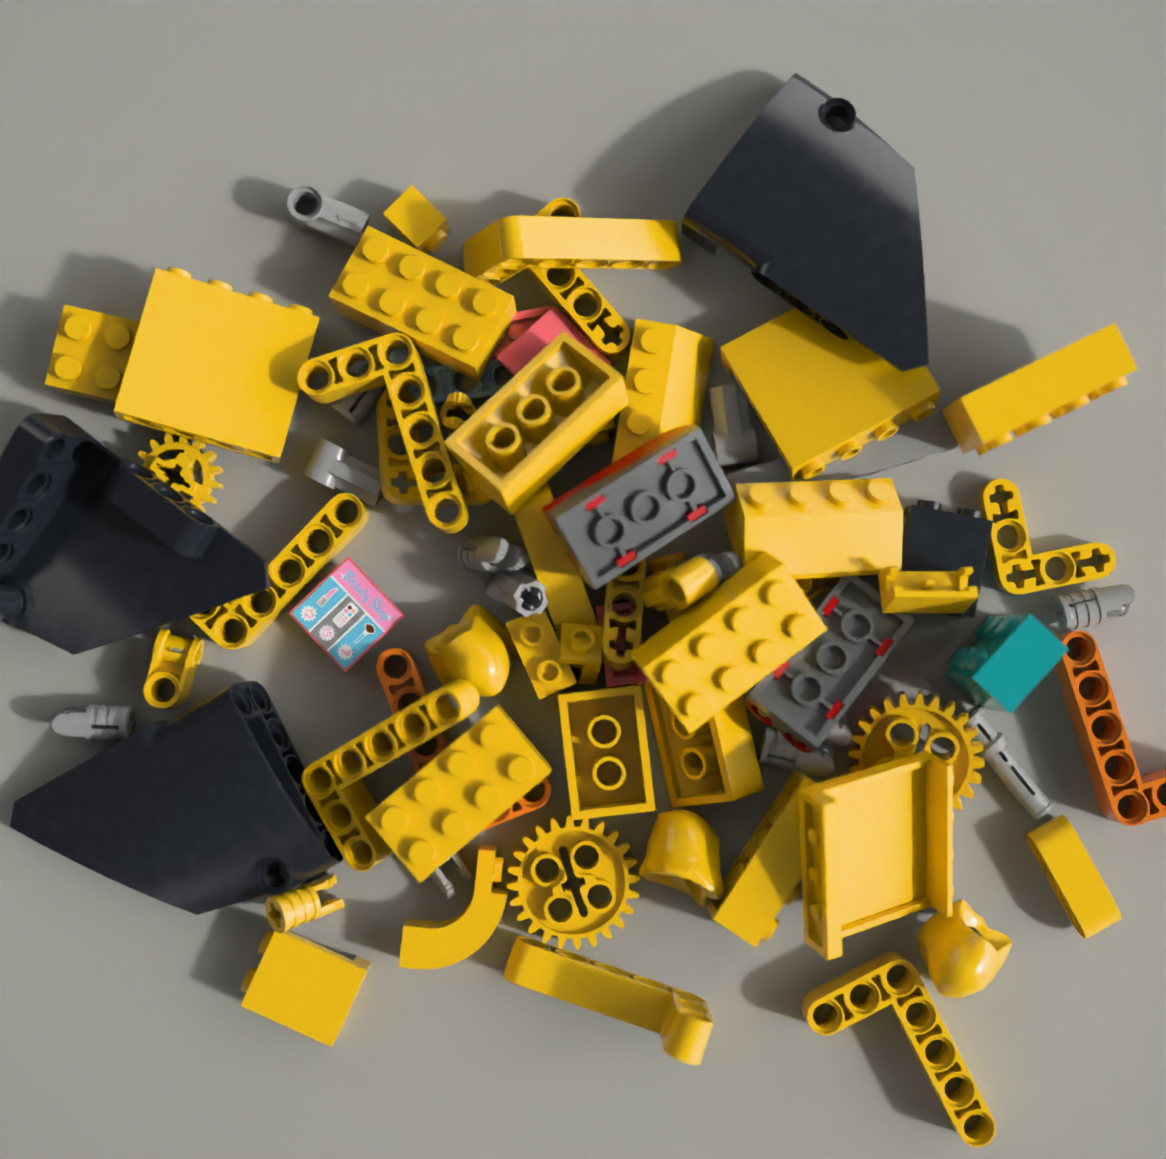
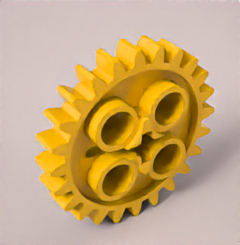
[848,690,985,811]
[506,813,640,950]

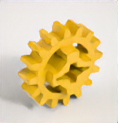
[138,433,224,513]

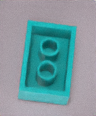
[943,614,1069,713]

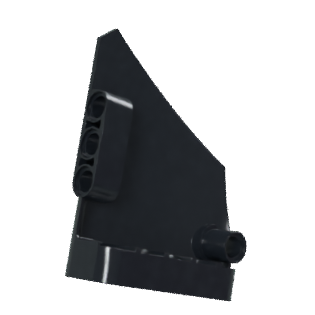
[681,73,929,372]
[0,413,270,655]
[10,681,343,915]

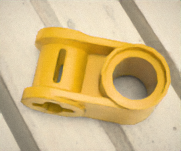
[143,628,204,709]

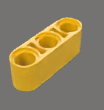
[1025,814,1122,939]

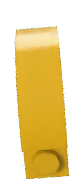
[399,844,509,970]

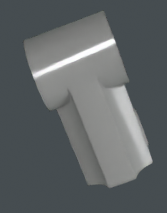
[286,184,371,248]
[709,384,758,467]
[302,438,383,507]
[484,568,549,617]

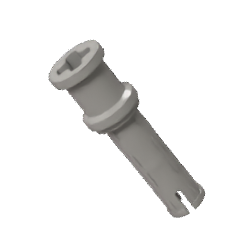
[964,705,1053,820]

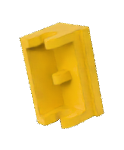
[878,566,978,613]

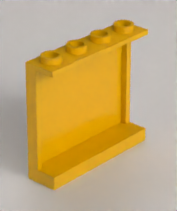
[114,267,320,464]
[720,308,941,482]
[799,751,954,960]

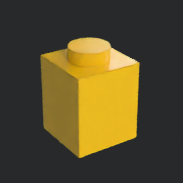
[383,185,450,253]

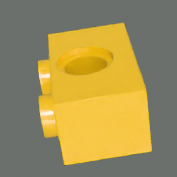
[505,609,577,699]

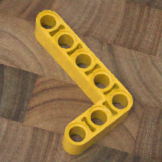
[462,216,682,286]
[297,332,469,534]
[189,493,369,650]
[302,679,479,872]
[503,936,714,1065]
[801,951,996,1147]

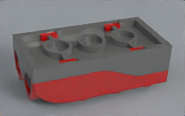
[541,425,737,589]
[746,576,916,753]

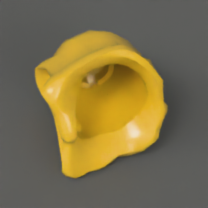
[424,604,519,697]
[639,809,725,906]
[917,899,1012,998]

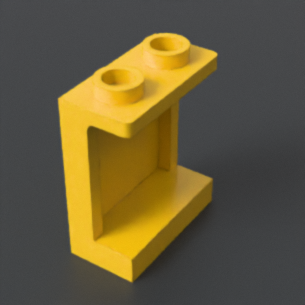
[240,929,371,1047]

